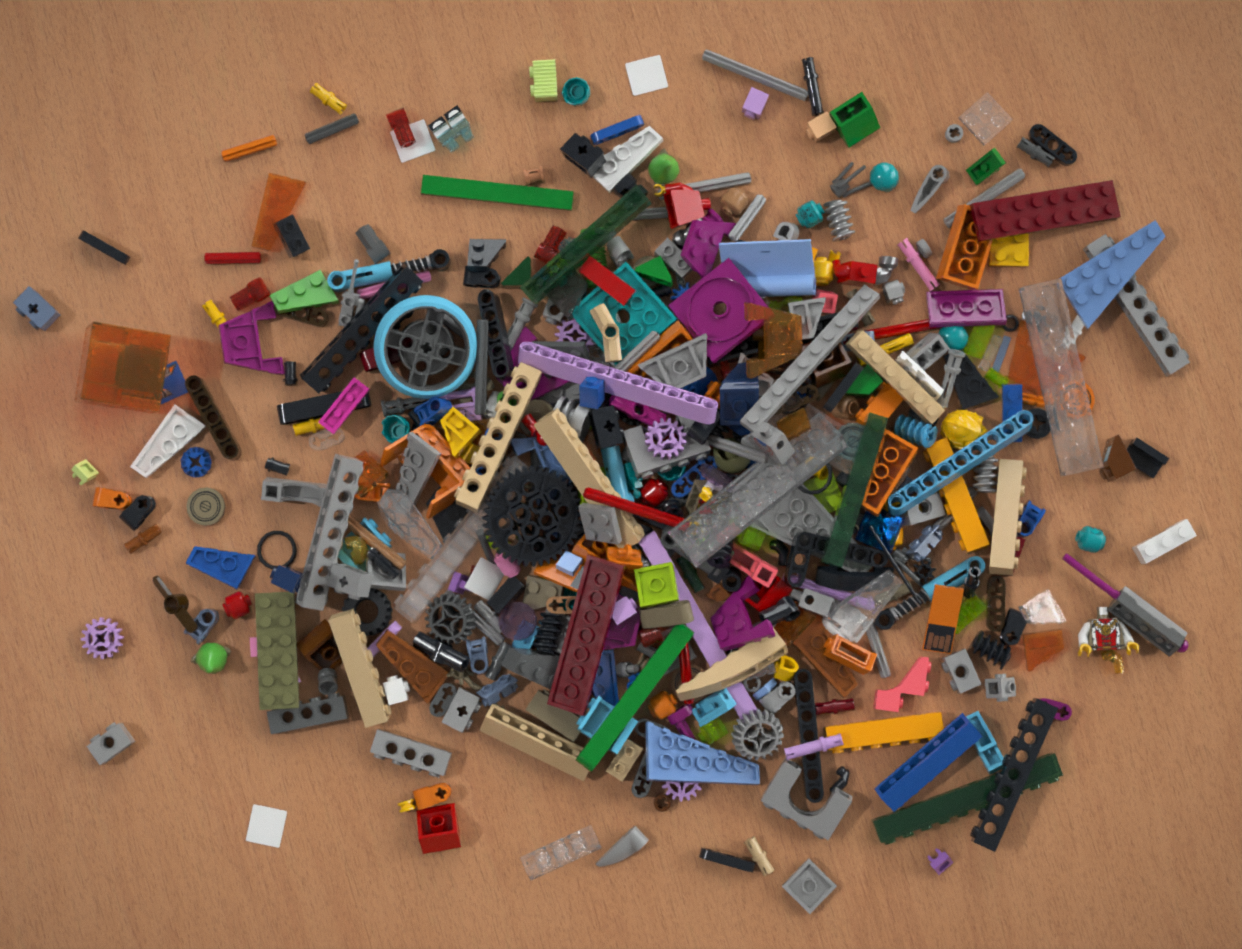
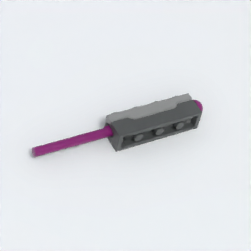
[1062,553,1189,657]

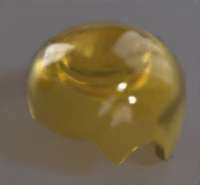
[344,536,368,565]

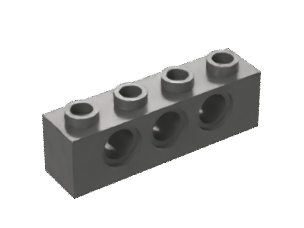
[267,693,349,734]

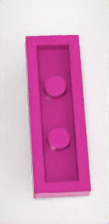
[318,377,370,434]

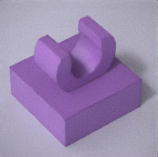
[448,571,471,595]
[928,849,953,875]

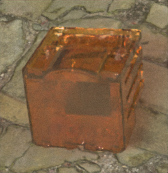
[75,322,171,414]

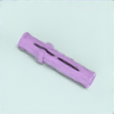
[784,733,844,760]

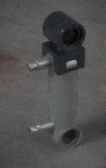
[661,522,742,592]

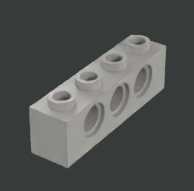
[370,729,452,778]

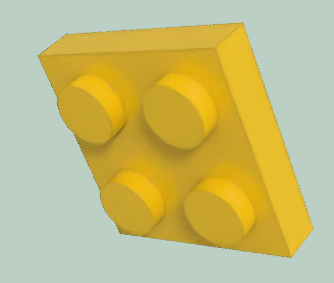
[989,234,1029,267]

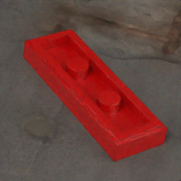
[579,256,636,306]

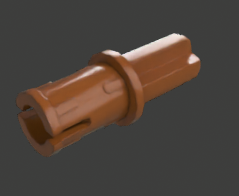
[124,524,162,554]

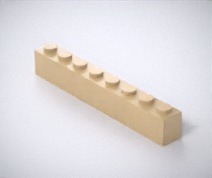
[534,408,645,548]

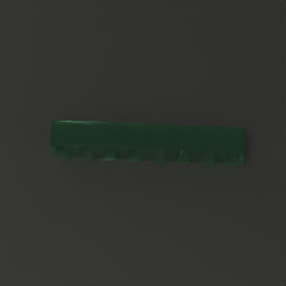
[520,185,652,305]
[821,412,888,568]

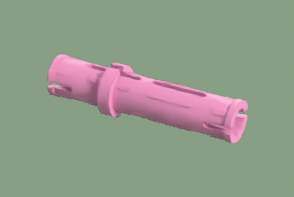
[897,238,940,291]

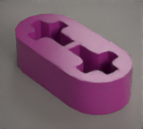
[1039,698,1072,721]

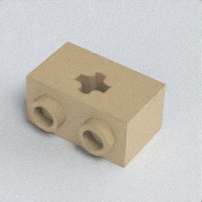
[606,738,643,781]

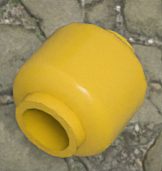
[813,257,834,286]

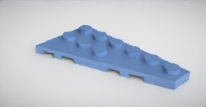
[1057,220,1166,329]
[645,722,760,785]

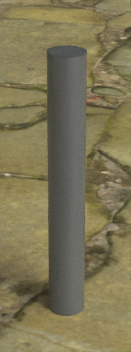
[476,529,496,565]

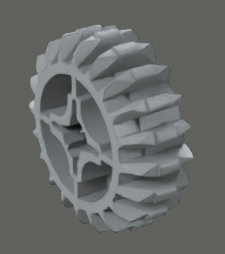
[731,708,784,761]

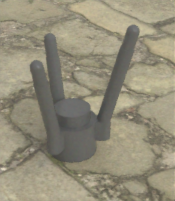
[830,162,872,198]
[891,547,931,588]

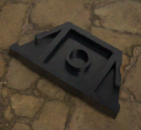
[426,484,478,541]

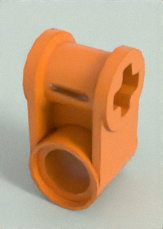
[354,483,391,503]
[92,487,132,510]
[412,783,452,810]

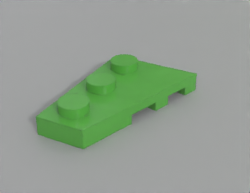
[270,270,339,314]

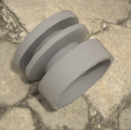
[553,396,594,443]

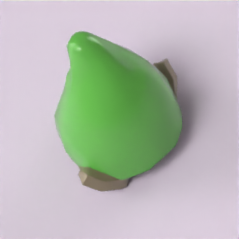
[648,148,680,189]
[191,643,231,674]

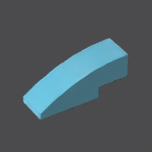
[966,711,1004,775]

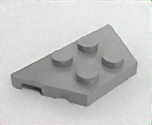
[638,333,707,389]

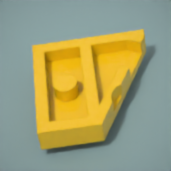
[440,407,482,459]

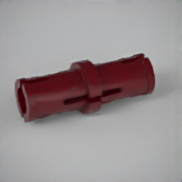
[815,698,855,715]

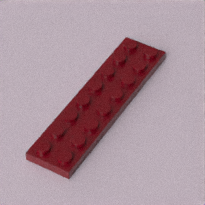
[970,180,1121,242]
[547,554,626,716]

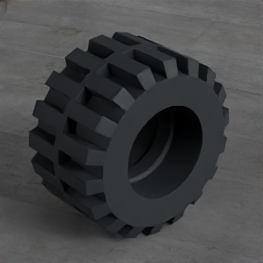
[342,588,393,636]

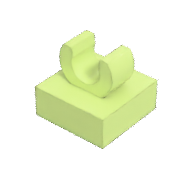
[71,459,99,485]

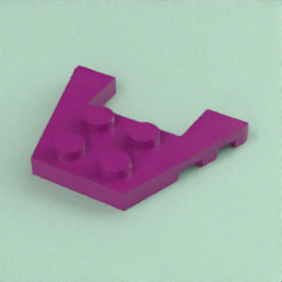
[680,220,737,279]
[218,301,285,375]
[496,326,572,401]
[710,575,776,651]
[603,594,640,650]

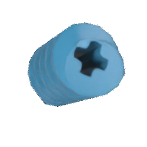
[894,414,938,448]

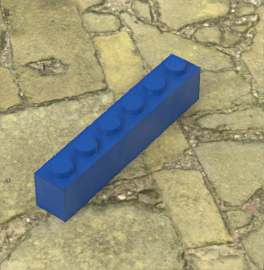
[874,713,982,812]

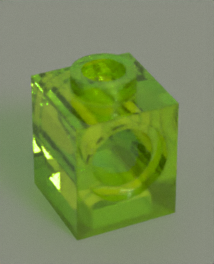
[698,717,729,745]

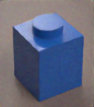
[579,377,605,409]

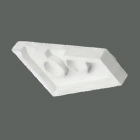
[894,351,944,401]

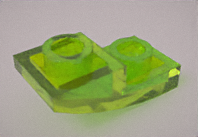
[964,325,996,359]
[955,594,987,635]

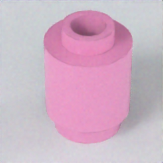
[494,553,521,578]

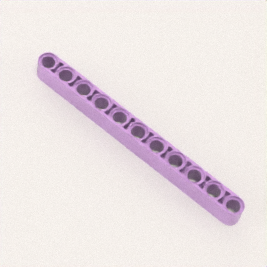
[518,342,718,424]
[639,531,757,720]

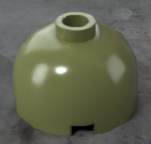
[713,438,751,474]

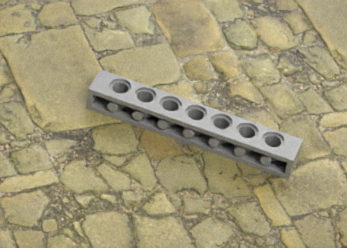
[1083,234,1190,377]
[295,454,363,611]

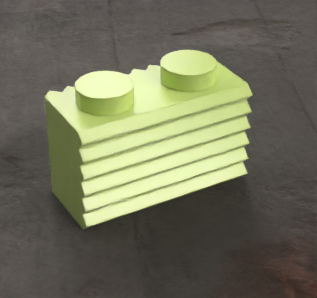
[529,59,558,102]

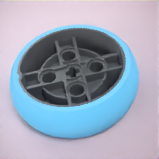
[374,295,477,399]

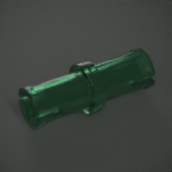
[676,556,705,593]

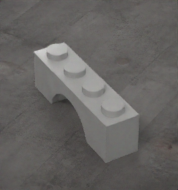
[261,477,342,507]

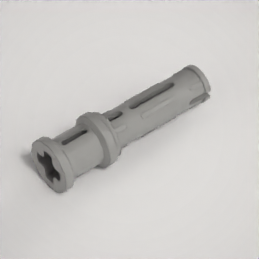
[501,297,538,351]
[937,349,965,408]

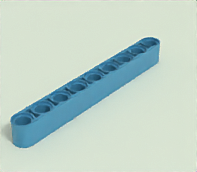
[888,410,1033,516]

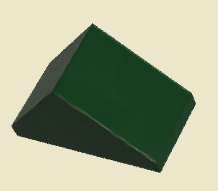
[501,256,532,288]

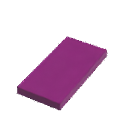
[926,289,1007,327]

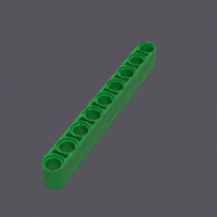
[575,624,694,772]

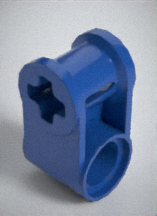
[414,397,452,426]
[1017,500,1046,538]

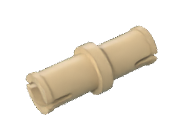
[744,836,774,876]

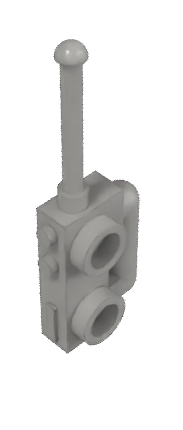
[338,259,365,327]

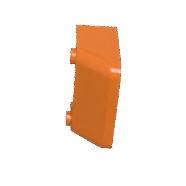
[380,424,470,519]

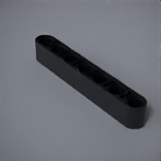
[793,669,824,803]

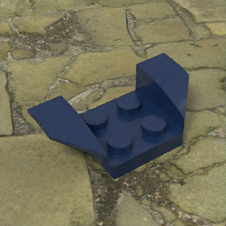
[720,362,759,435]

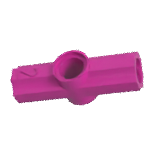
[609,395,667,427]

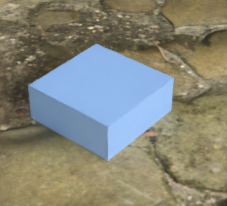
[556,551,582,576]

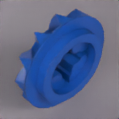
[181,447,212,478]

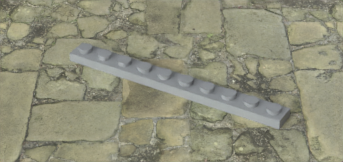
[740,284,880,433]

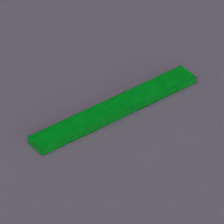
[421,175,574,211]

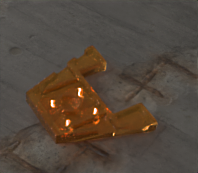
[744,302,803,379]
[1007,319,1086,396]

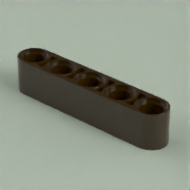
[185,375,242,461]

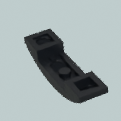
[815,566,894,591]

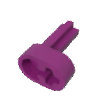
[667,704,696,740]

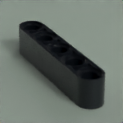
[478,289,514,382]
[276,387,372,425]

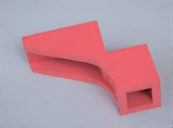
[729,541,778,588]
[873,657,931,712]

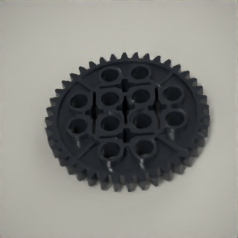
[482,465,582,567]

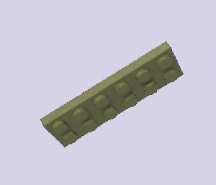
[255,592,300,710]

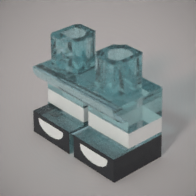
[428,105,474,153]

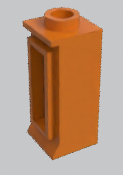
[823,634,877,675]

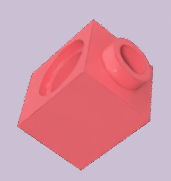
[812,289,838,314]

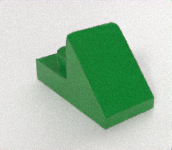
[966,148,1006,186]

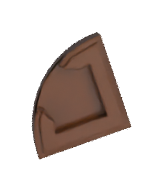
[705,583,731,601]

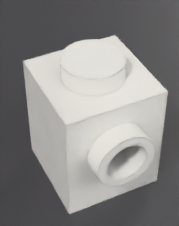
[383,675,410,705]

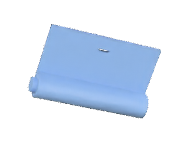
[719,239,816,297]

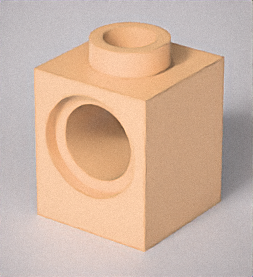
[805,111,837,143]

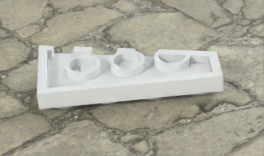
[593,126,664,193]
[130,404,207,478]

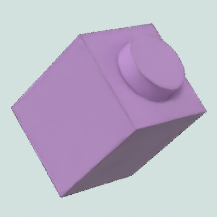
[742,87,769,120]
[612,596,638,625]

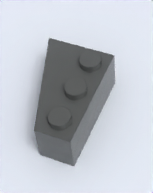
[501,648,560,690]

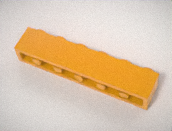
[923,437,989,555]
[824,712,944,753]

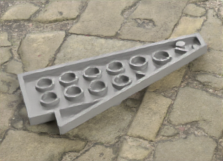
[729,457,872,572]

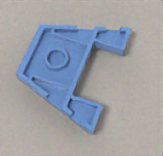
[511,437,572,506]

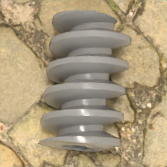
[823,200,855,242]
[973,453,999,493]

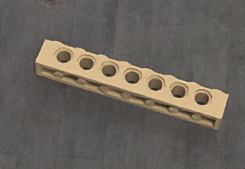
[454,362,542,513]

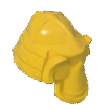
[940,410,990,450]

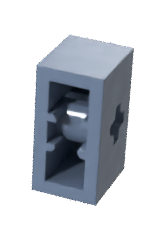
[13,286,61,331]

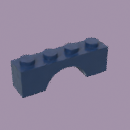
[270,565,303,593]

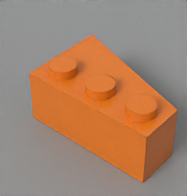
[848,381,903,445]

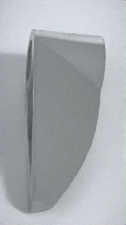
[910,165,949,213]
[596,826,649,867]

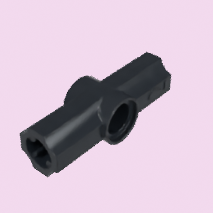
[413,631,470,672]

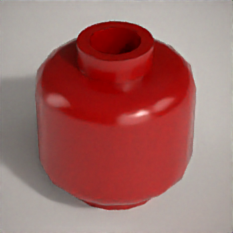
[640,478,669,507]
[222,591,253,620]

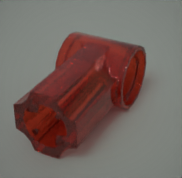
[386,108,416,148]
[534,225,567,266]
[230,277,271,312]
[638,622,663,648]

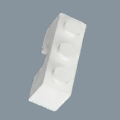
[1132,519,1197,564]

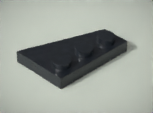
[943,349,999,410]

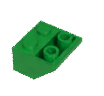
[829,92,881,148]
[844,364,883,398]

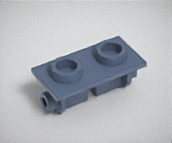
[906,525,943,562]
[476,674,518,707]

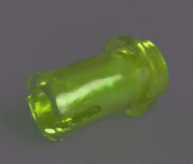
[984,367,1010,389]

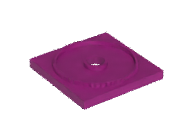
[668,258,775,363]

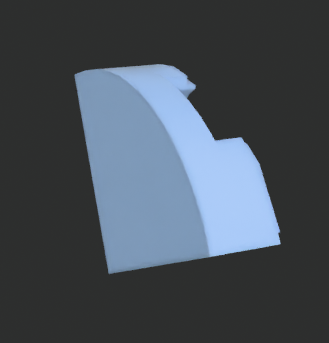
[753,678,777,700]

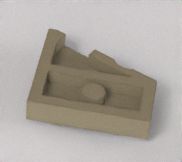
[521,575,565,612]

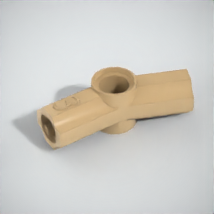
[589,303,622,363]

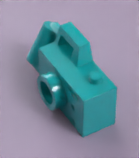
[623,462,643,499]

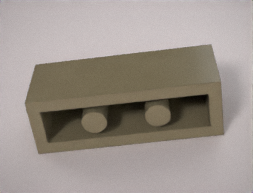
[525,689,581,742]

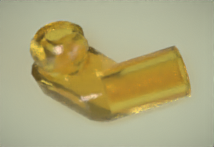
[1101,649,1125,674]

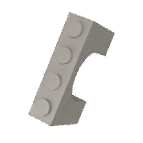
[623,415,711,479]
[761,757,853,840]

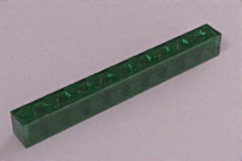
[871,752,1063,845]

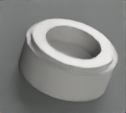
[916,239,932,258]

